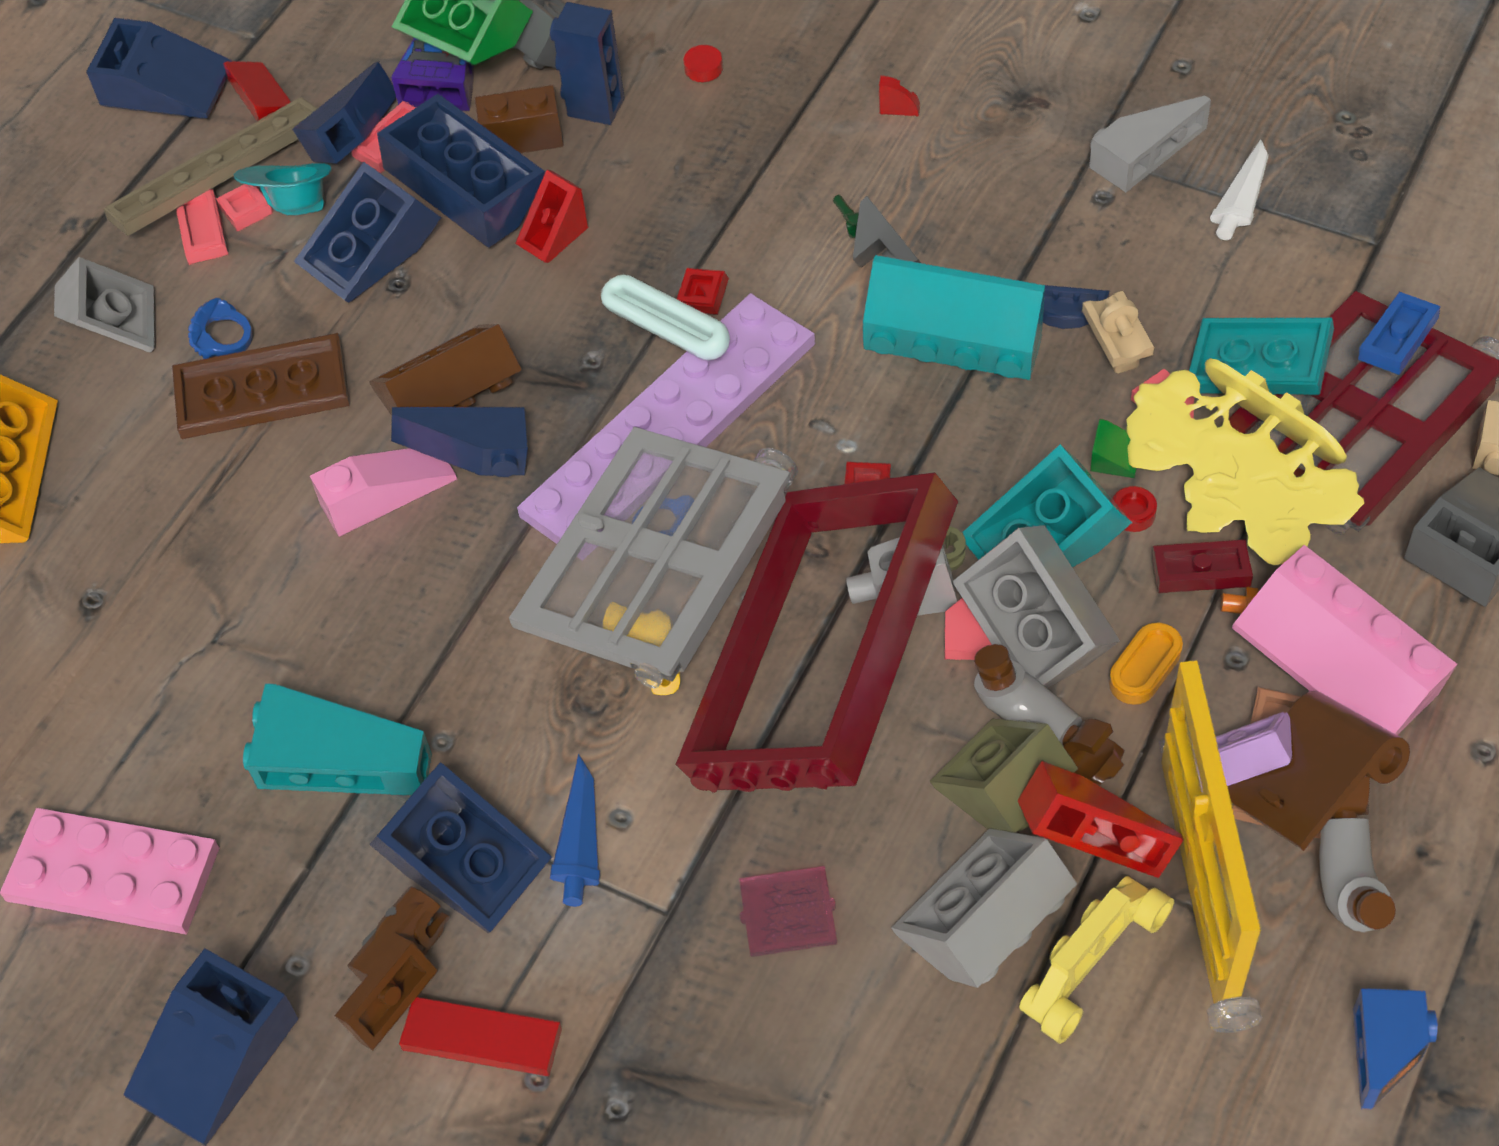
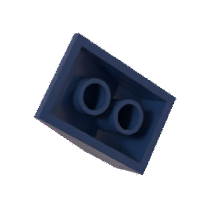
[294,162,441,303]
[369,762,552,934]

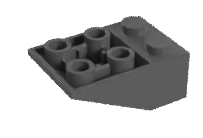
[1404,467,1499,607]

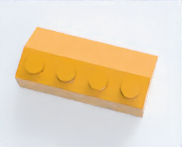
[0,374,58,543]

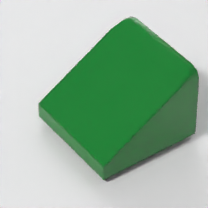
[1090,419,1137,478]

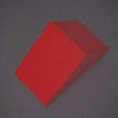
[515,170,588,263]

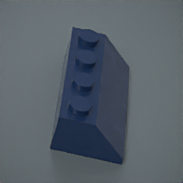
[377,94,545,248]

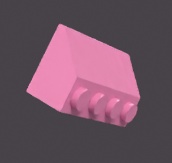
[1232,545,1457,735]

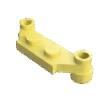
[1019,876,1174,1044]

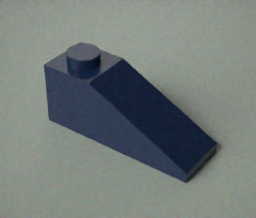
[391,407,528,477]

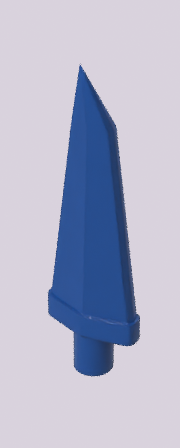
[550,754,600,907]

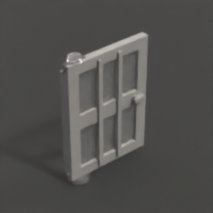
[509,427,798,689]

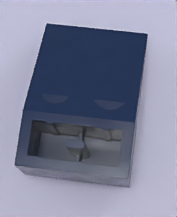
[86,18,232,119]
[123,948,299,1146]

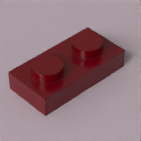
[1152,540,1253,593]

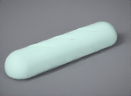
[601,274,730,360]

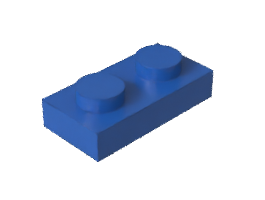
[1358,292,1440,375]

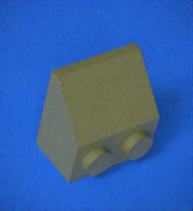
[930,718,1078,833]

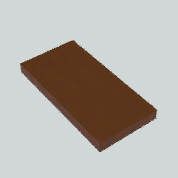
[172,333,350,439]

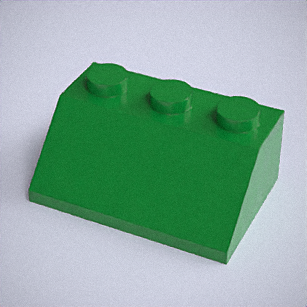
[391,0,533,65]

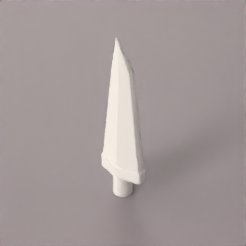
[1210,140,1268,240]

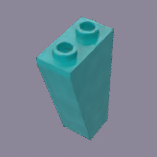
[243,683,432,795]

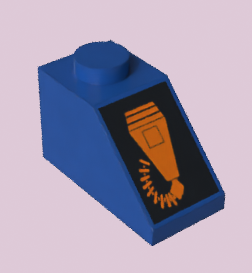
[1353,988,1437,1109]

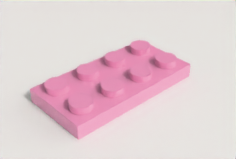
[0,808,219,935]

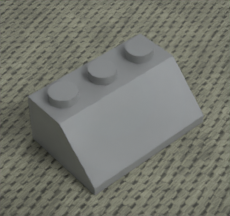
[952,525,1120,688]
[891,828,1077,988]

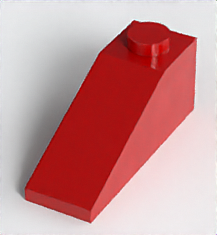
[1017,761,1184,878]

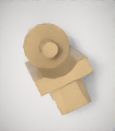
[1082,291,1154,373]

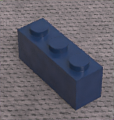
[550,2,625,125]

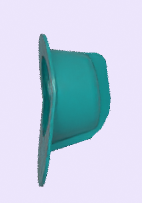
[234,163,332,215]

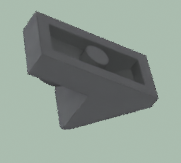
[853,196,921,267]

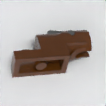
[334,886,450,1051]

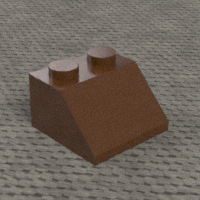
[475,85,564,153]

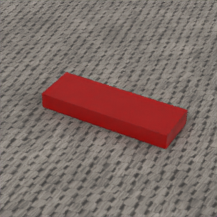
[399,997,562,1077]

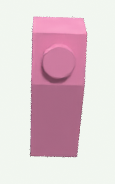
[310,448,457,537]

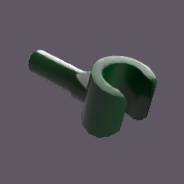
[833,195,859,238]

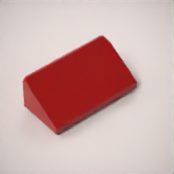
[223,61,291,121]

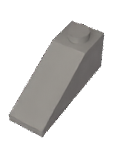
[1089,95,1211,192]

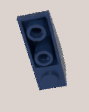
[292,61,396,164]

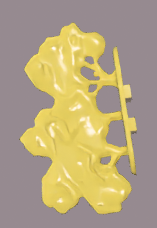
[1126,358,1364,565]

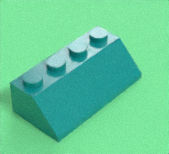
[863,255,1045,380]

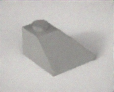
[54,257,154,353]

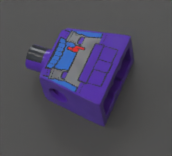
[391,38,474,111]

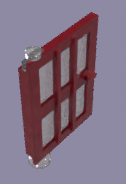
[1229,290,1499,535]

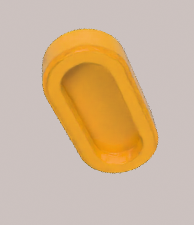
[1109,623,1183,705]

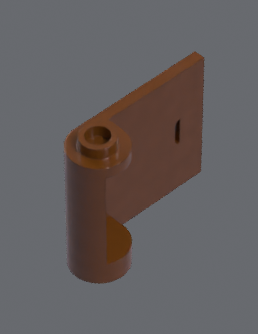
[1227,691,1410,851]

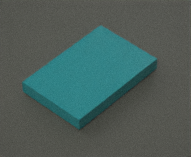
[1189,317,1334,395]

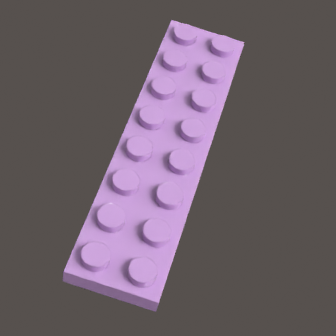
[517,293,815,563]

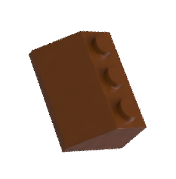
[369,324,522,416]

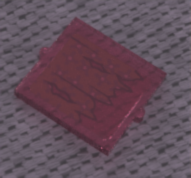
[739,866,837,957]

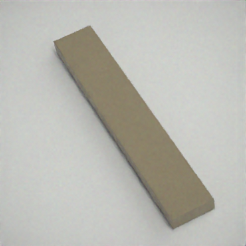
[104,97,318,236]

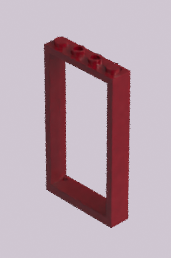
[675,472,958,793]

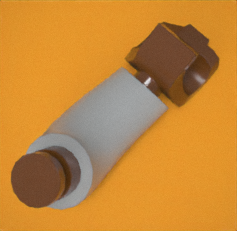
[974,644,1125,786]
[1319,776,1396,932]

